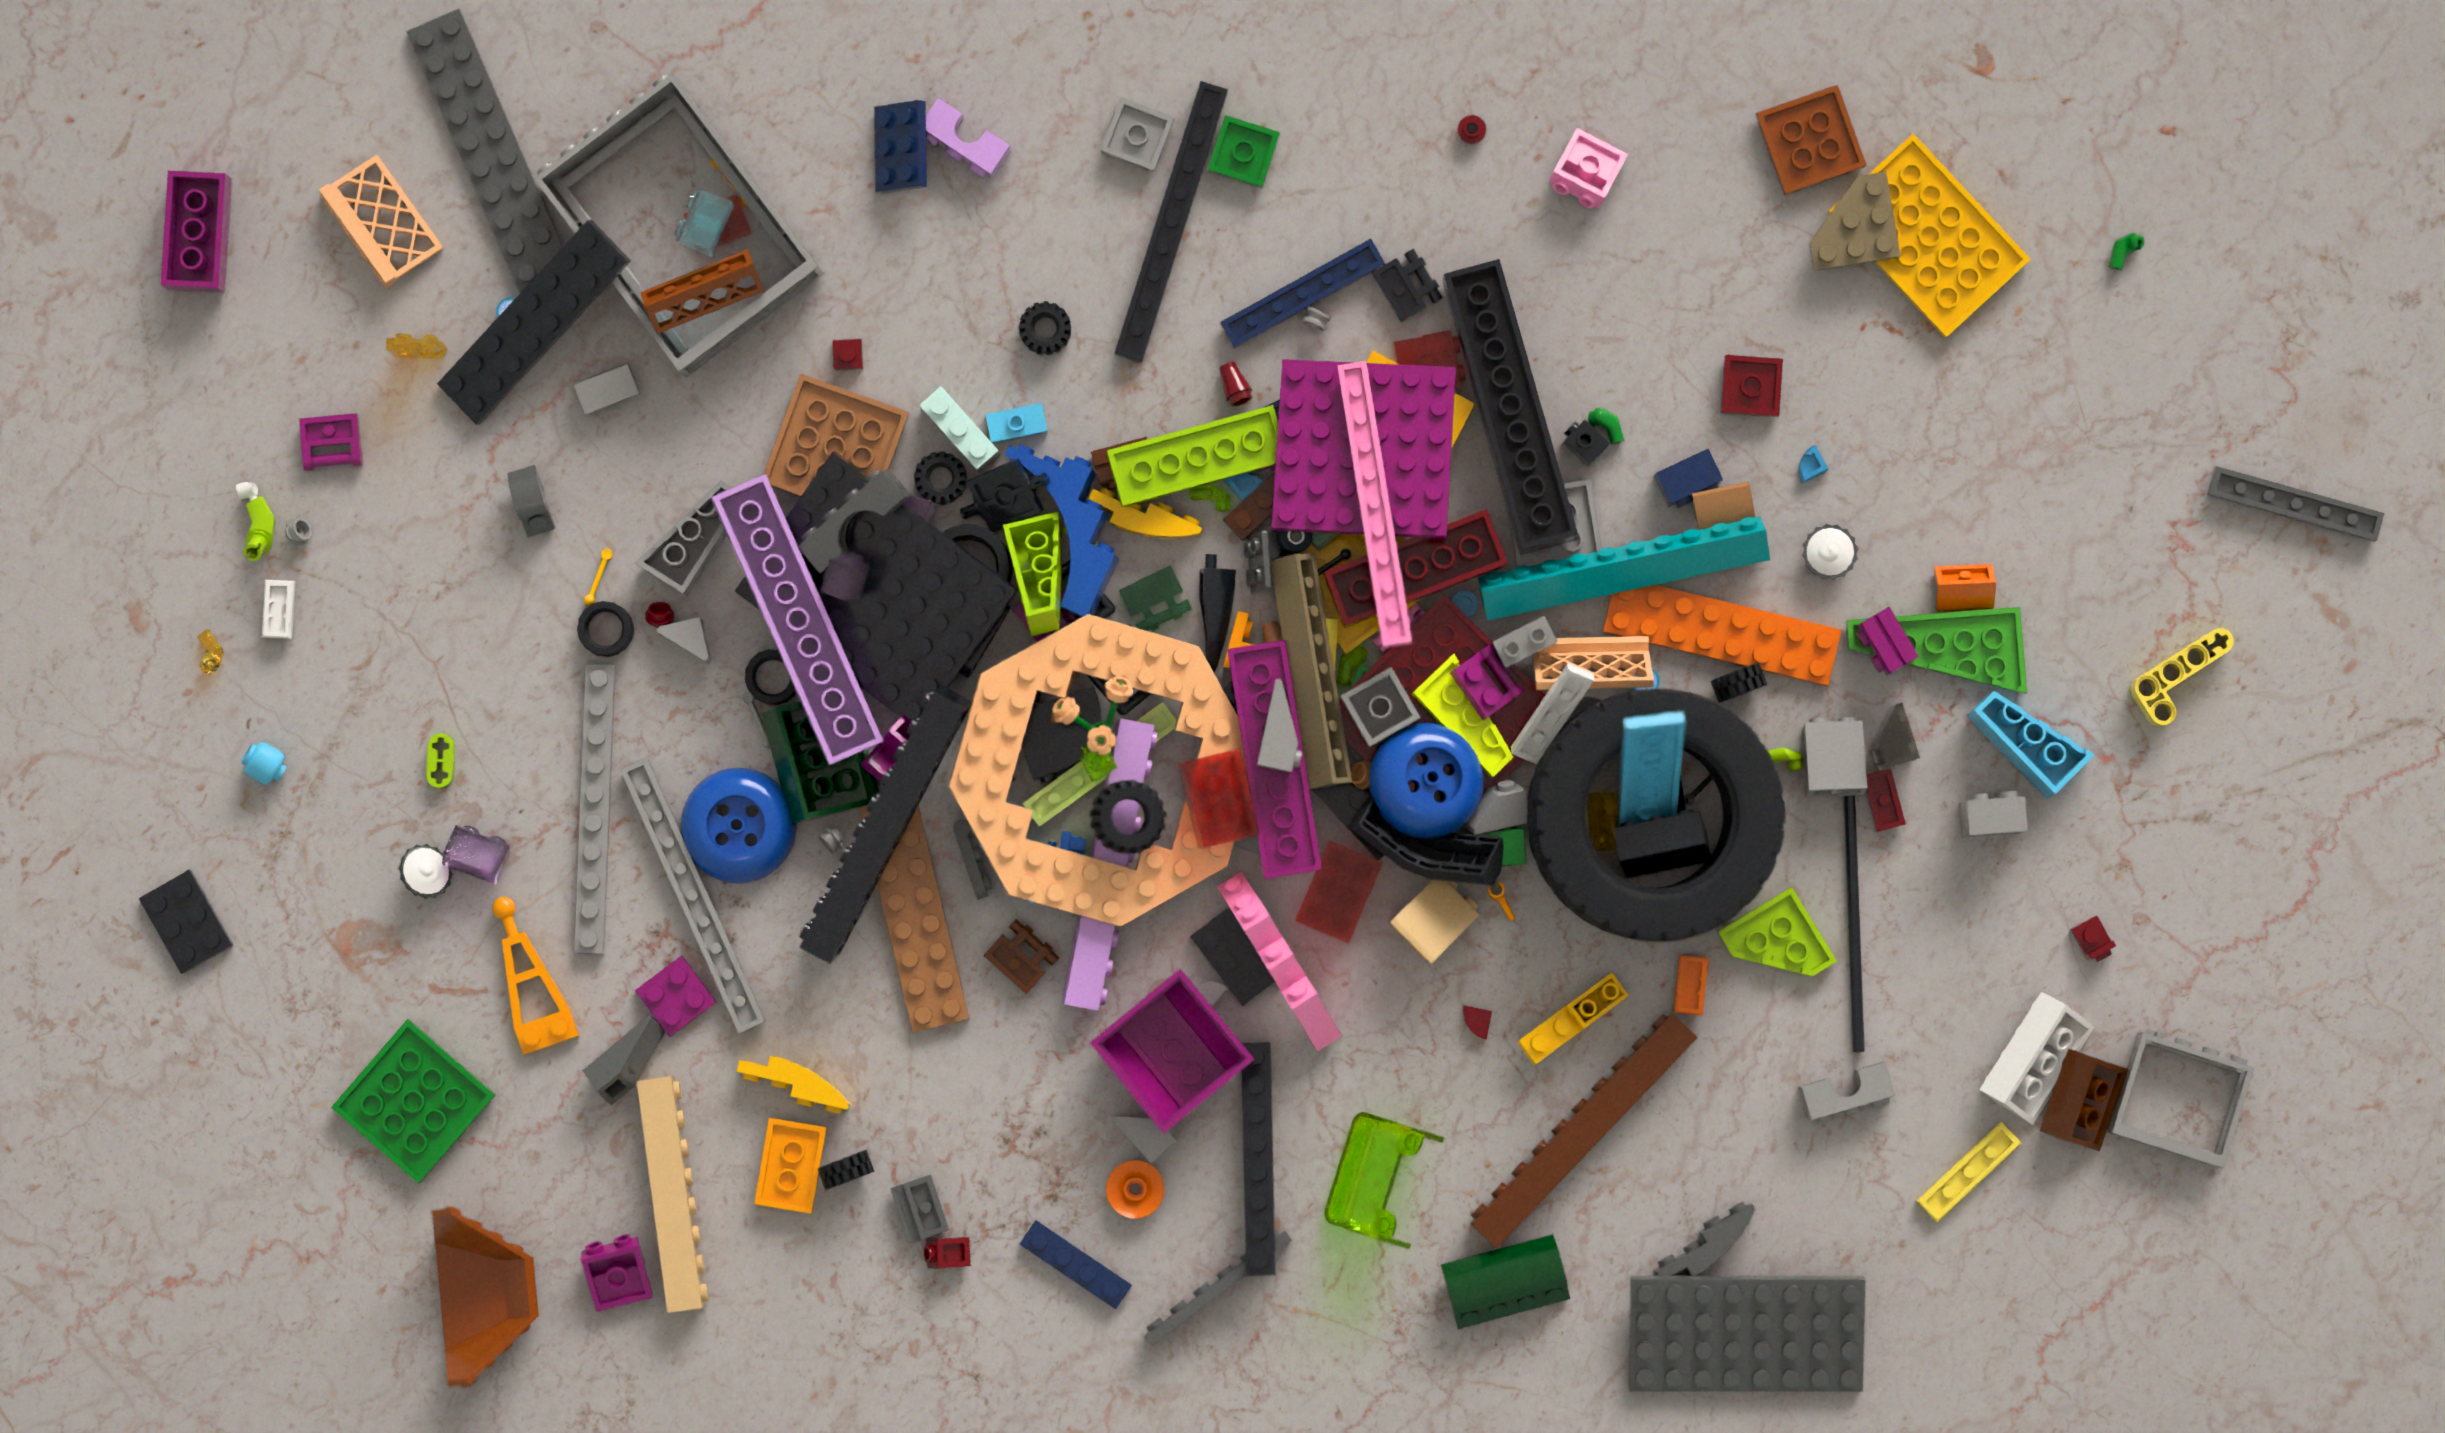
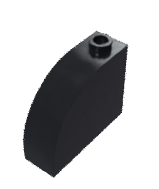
[1022,686,1101,784]

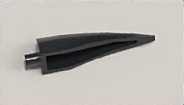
[1199,554,1236,672]

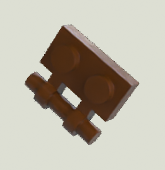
[983,919,1060,994]

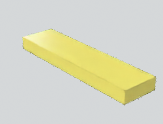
[1916,1122,2021,1222]

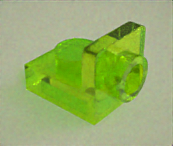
[1080,743,1117,782]

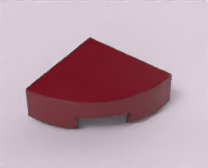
[1463,1005,1492,1040]

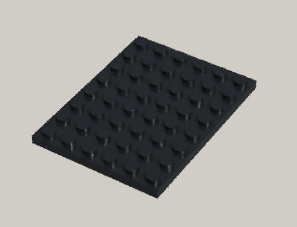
[735,451,1018,721]

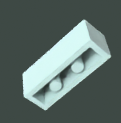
[920,386,1000,473]

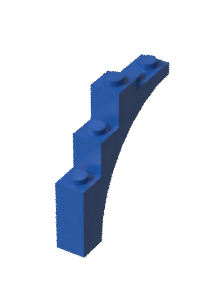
[1005,444,1119,617]

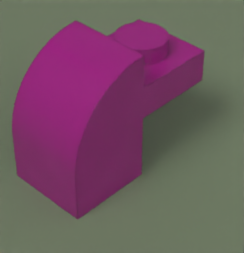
[861,714,912,781]

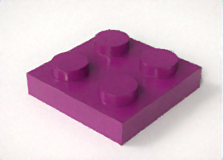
[635,956,717,1037]

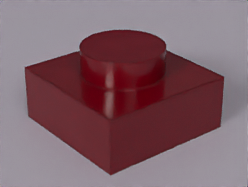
[832,339,863,370]

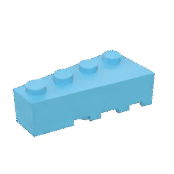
[1966,691,2095,799]

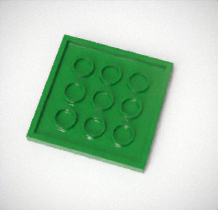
[331,1019,496,1184]

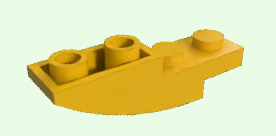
[1088,487,1203,539]
[1517,972,1629,1065]
[737,1055,850,1114]

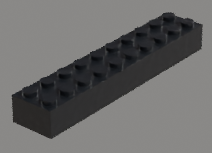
[1442,259,1578,555]
[799,686,972,964]

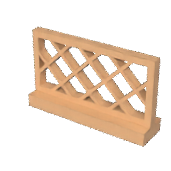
[319,155,443,289]
[1532,636,1653,690]

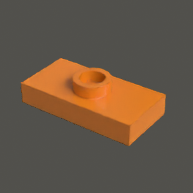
[1673,955,1709,1016]

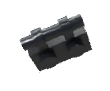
[1372,249,1443,323]

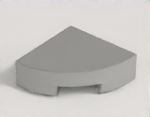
[1195,981,1228,1007]

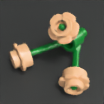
[1053,676,1133,755]

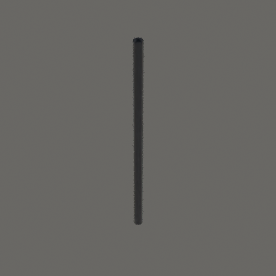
[1844,796,1865,1052]

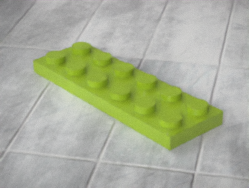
[1106,405,1278,507]

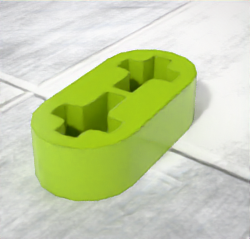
[426,733,456,789]

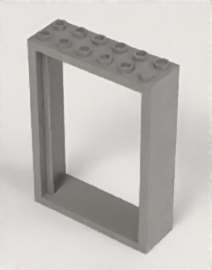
[534,74,824,378]

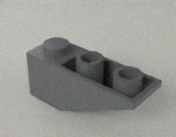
[582,1015,665,1105]

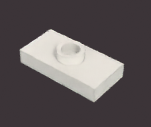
[262,580,296,639]

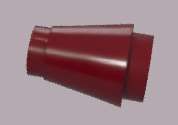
[1219,362,1253,407]

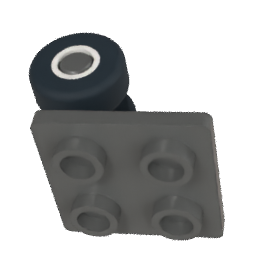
[1244,530,1312,594]

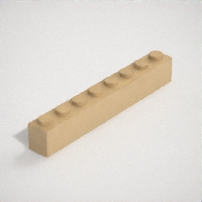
[637,1076,709,1313]

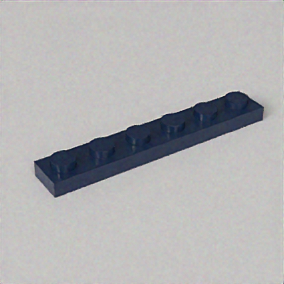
[1220,239,1385,348]

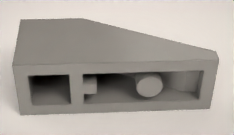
[1257,679,1302,774]

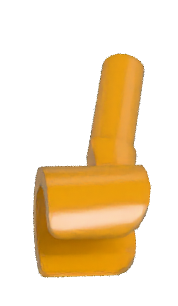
[1488,881,1516,921]

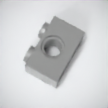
[1492,616,1558,668]

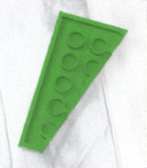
[1846,607,2027,694]

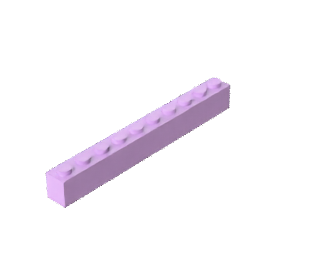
[1061,718,1158,1011]

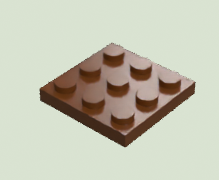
[1755,85,1867,195]

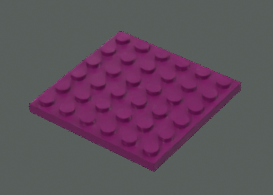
[1272,359,1456,539]

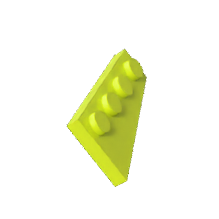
[1412,654,1513,778]

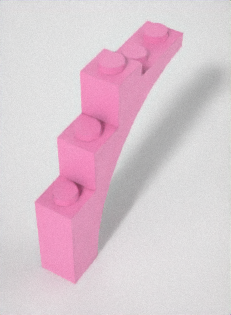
[1217,872,1342,1051]

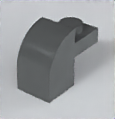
[507,465,555,537]

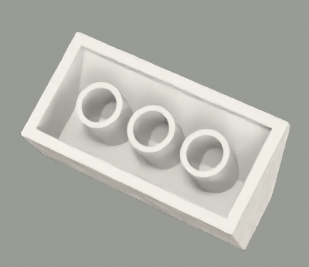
[1980,992,2094,1125]

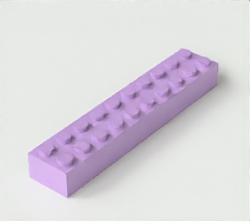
[711,474,883,766]

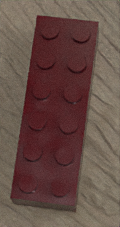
[1323,509,1508,628]

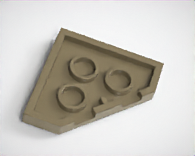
[1809,171,1901,272]

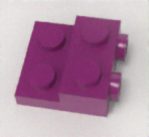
[581,1234,653,1312]

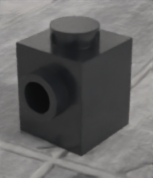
[1563,420,1610,467]

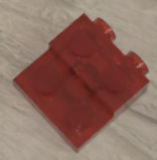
[1393,330,1466,390]

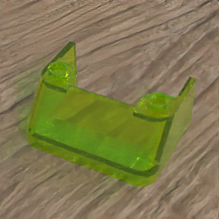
[1324,1112,1445,1250]

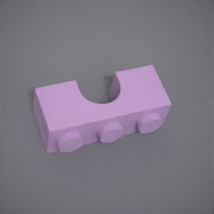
[926,98,1011,178]

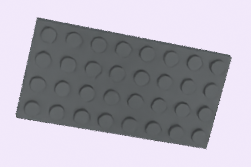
[1629,1276,1866,1392]

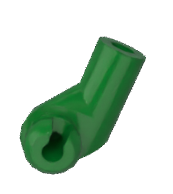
[2109,233,2145,270]
[1588,408,1624,445]

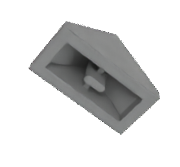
[656,617,711,664]

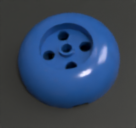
[1369,723,1484,839]
[681,768,797,884]

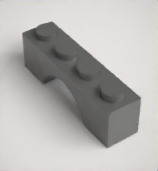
[798,469,912,573]

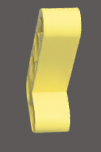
[2130,628,2234,727]

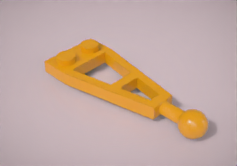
[492,897,579,1055]

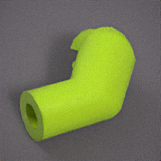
[1768,748,1804,771]

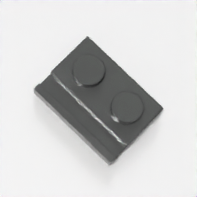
[890,1175,949,1244]

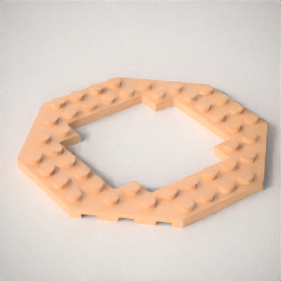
[948,614,1249,927]

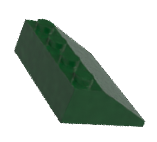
[761,702,879,825]

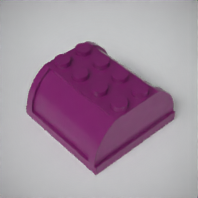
[1090,968,1254,1134]

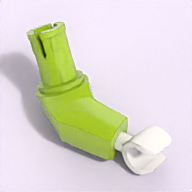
[236,482,275,562]

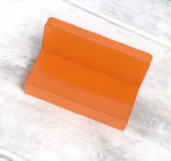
[1934,564,1996,611]

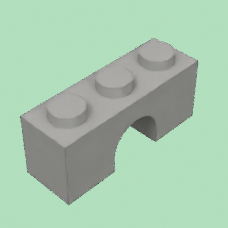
[1799,1062,1896,1124]

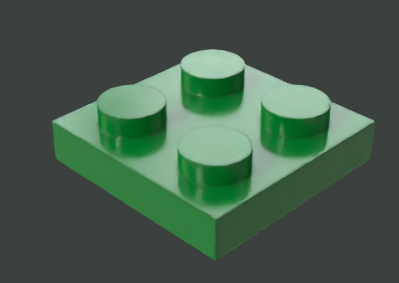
[1208,115,1280,188]

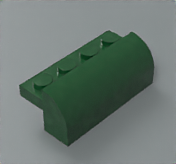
[1441,1234,1570,1329]

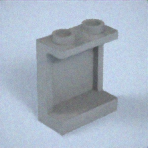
[1802,717,1867,797]

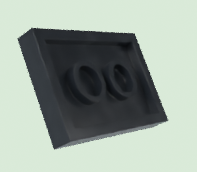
[138,870,233,974]
[1190,907,1275,1006]

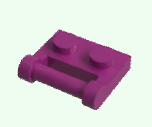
[299,413,363,471]
[1450,644,1524,720]

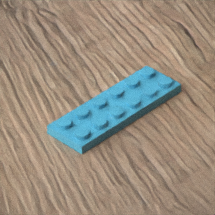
[1616,712,1685,827]

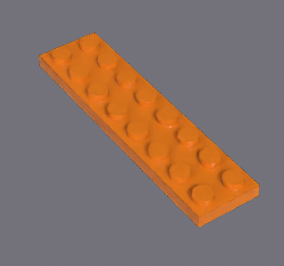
[1603,585,1841,686]

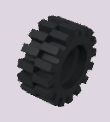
[1019,301,1071,356]
[914,451,967,505]
[1710,663,1767,703]
[817,1150,874,1190]

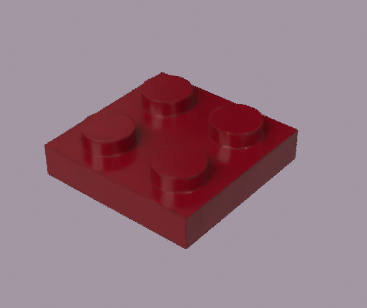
[1721,355,1783,417]

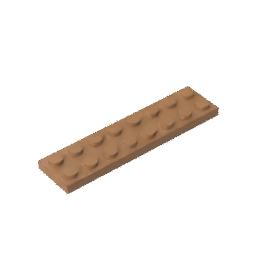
[859,805,970,1033]

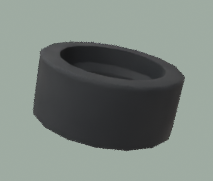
[577,601,634,657]
[745,649,796,705]

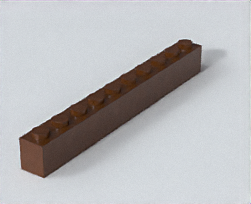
[1470,1013,1698,1248]

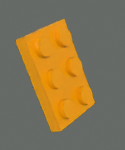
[754,1118,827,1214]

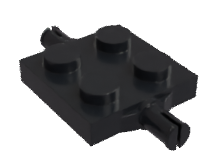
[960,458,1050,532]

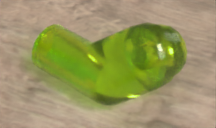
[1190,486,1232,512]
[1337,645,1368,686]

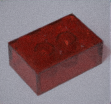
[1177,749,1260,848]
[1295,840,1383,944]

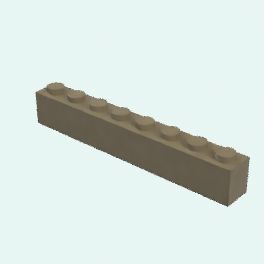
[1270,553,1352,789]

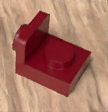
[2070,915,2116,962]
[923,1237,971,1269]

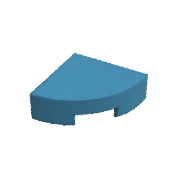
[1799,444,1829,484]
[1223,473,1264,501]

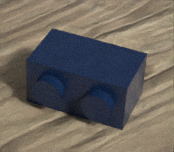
[1654,448,1723,508]

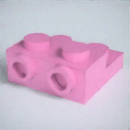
[1548,128,1628,209]

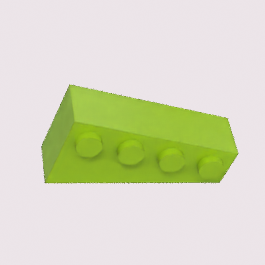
[1003,511,1063,636]

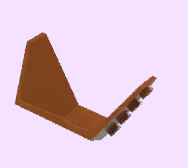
[432,1206,539,1388]

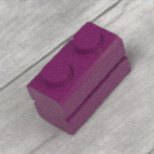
[1856,607,1919,676]

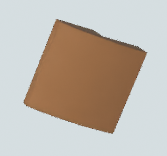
[1692,482,1756,530]

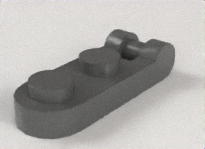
[953,819,992,900]

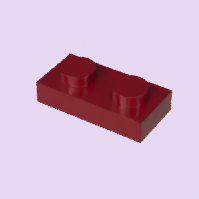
[1866,768,1906,832]

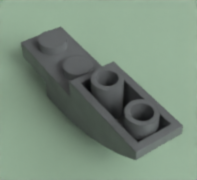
[1654,1202,1756,1276]

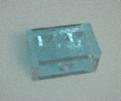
[675,187,735,258]

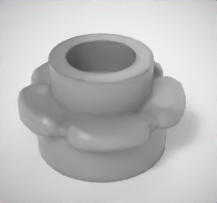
[285,518,312,546]
[818,827,845,853]

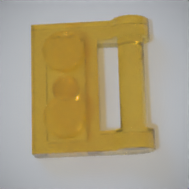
[386,334,447,359]
[1586,792,1617,851]

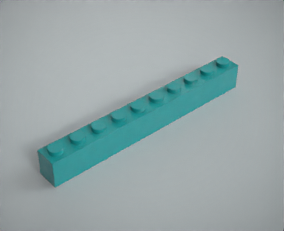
[1477,517,1770,621]

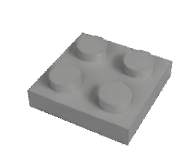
[1100,97,1175,172]

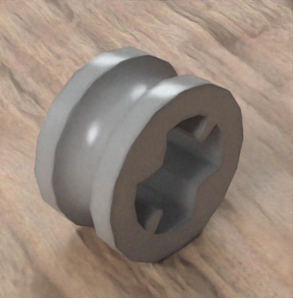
[1302,307,1331,331]

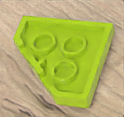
[1717,887,1837,977]

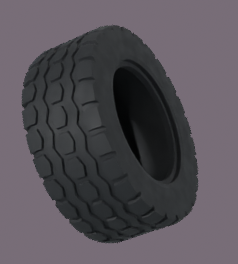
[1527,688,1786,942]

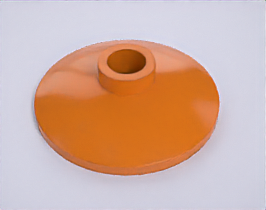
[1106,1160,1164,1219]

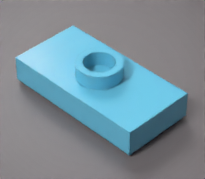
[985,403,1048,443]

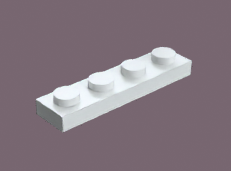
[1511,663,1594,764]

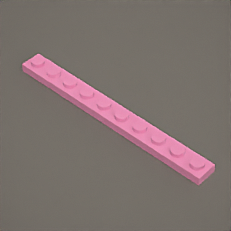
[1337,361,1412,648]

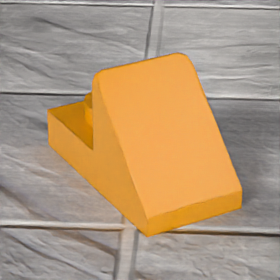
[1223,611,1253,670]

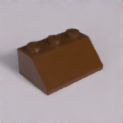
[2040,1049,2128,1151]

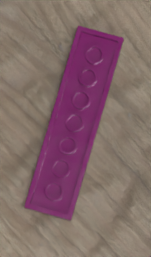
[1227,640,1322,879]

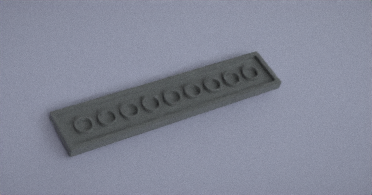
[406,9,563,293]

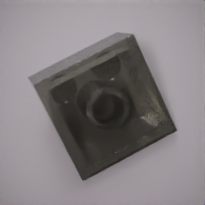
[1869,703,1920,771]

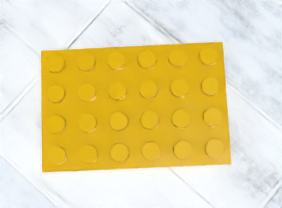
[1828,134,2031,338]

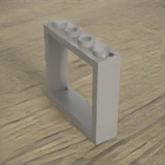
[2108,1029,2254,1168]

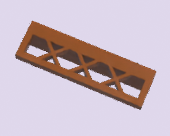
[640,249,765,334]

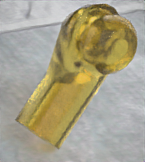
[197,629,224,674]

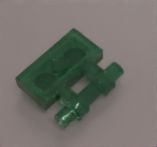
[1119,565,1192,632]

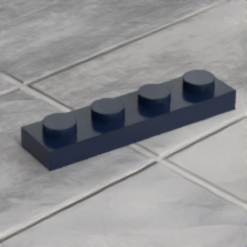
[1020,1220,1132,1309]

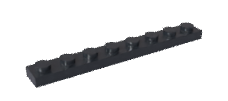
[1242,1042,1276,1277]

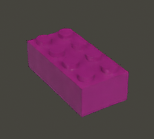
[161,170,232,293]

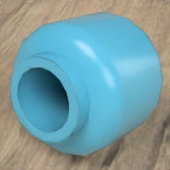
[241,742,287,785]

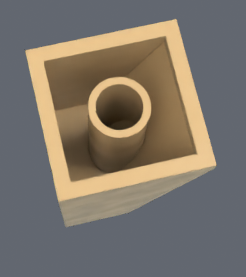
[1388,880,1479,965]

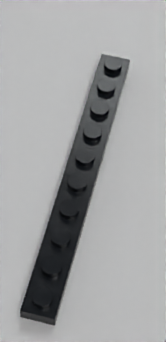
[1114,81,1228,364]

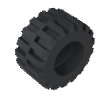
[1090,780,1167,854]

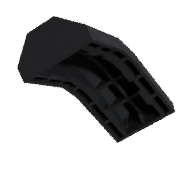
[1350,795,1504,886]

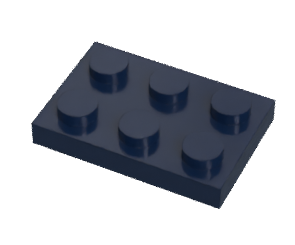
[874,100,927,194]

